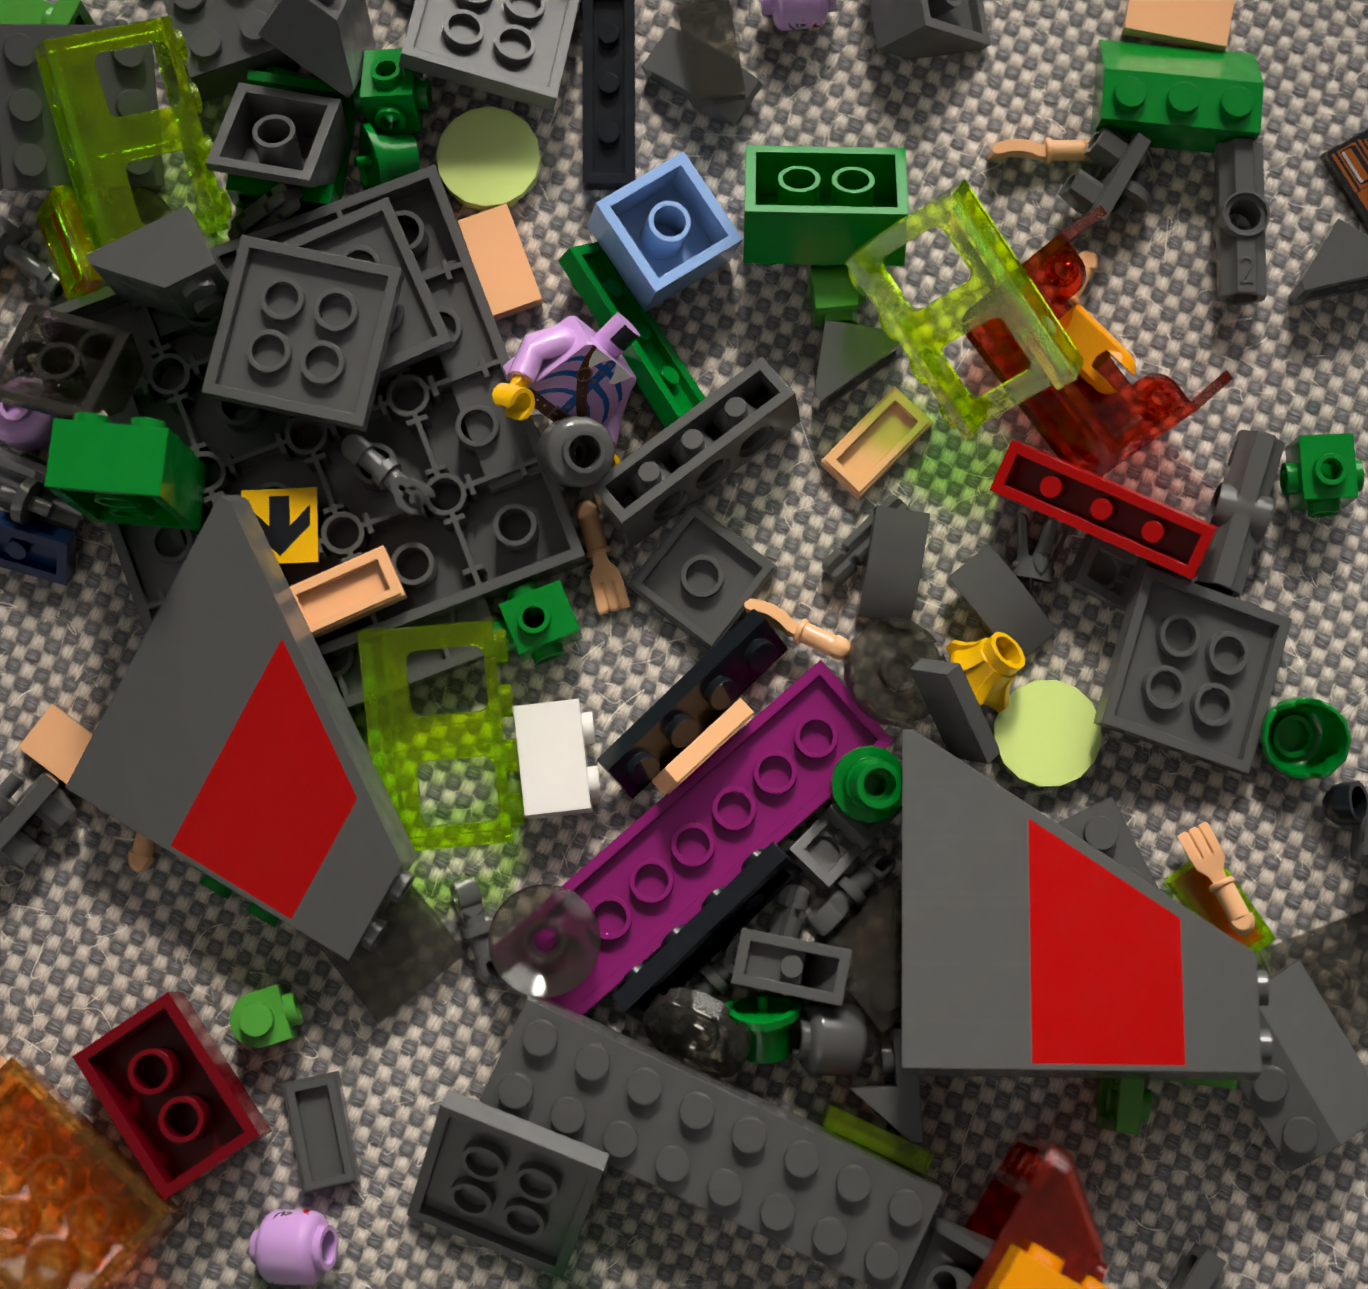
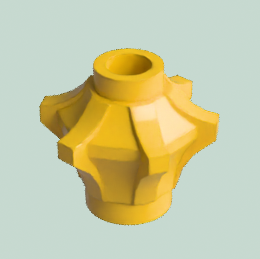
[945,632,1025,713]

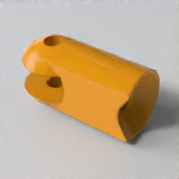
[1042,303,1136,395]

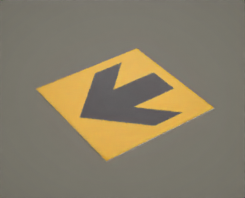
[241,487,319,564]

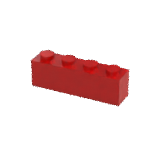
[990,440,1220,580]

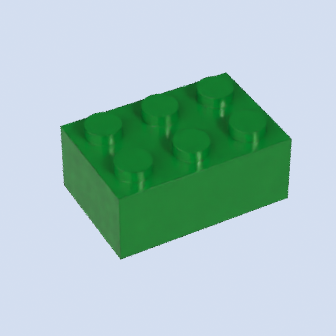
[743,145,909,267]
[45,412,207,531]

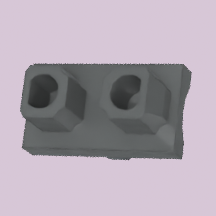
[1059,127,1153,230]
[0,449,84,535]
[0,768,76,870]

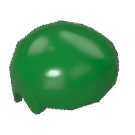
[1258,697,1352,779]

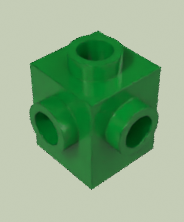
[353,48,432,134]
[1280,433,1364,518]
[495,580,583,665]

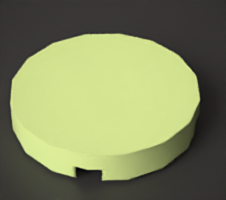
[436,106,542,211]
[992,680,1102,788]

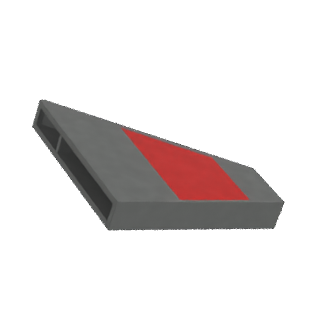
[65,495,417,961]
[902,729,1272,1080]

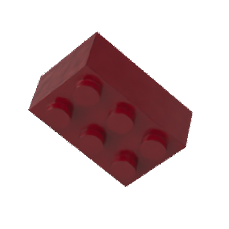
[72,992,272,1201]

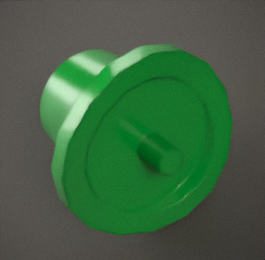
[354,123,420,191]
[830,746,902,823]
[724,993,802,1063]

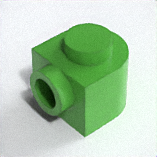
[807,265,866,327]
[230,984,304,1048]

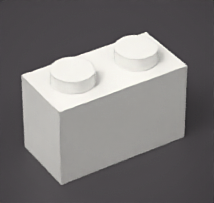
[513,699,602,820]

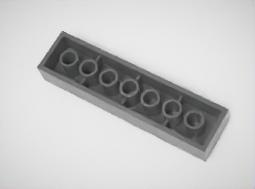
[479,991,944,1289]

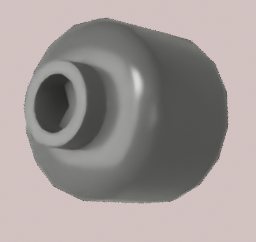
[537,416,614,487]
[789,1001,875,1076]

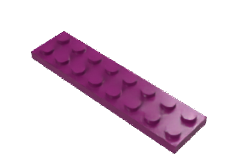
[490,660,893,1015]

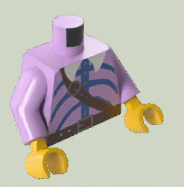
[492,312,640,469]

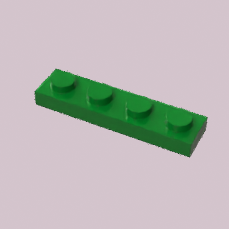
[558,242,705,428]

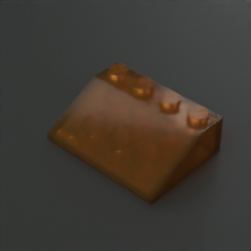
[0,1056,187,1289]

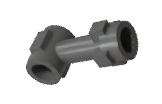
[0,216,72,302]

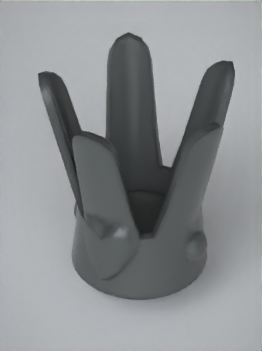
[1012,512,1072,594]

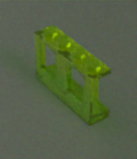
[33,16,232,251]
[845,179,1085,442]
[357,617,525,851]

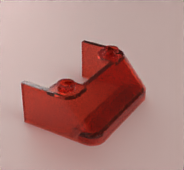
[963,205,1233,476]
[964,1131,1108,1289]

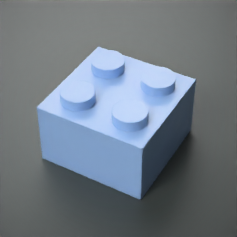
[587,151,743,312]

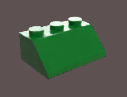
[1090,40,1264,153]

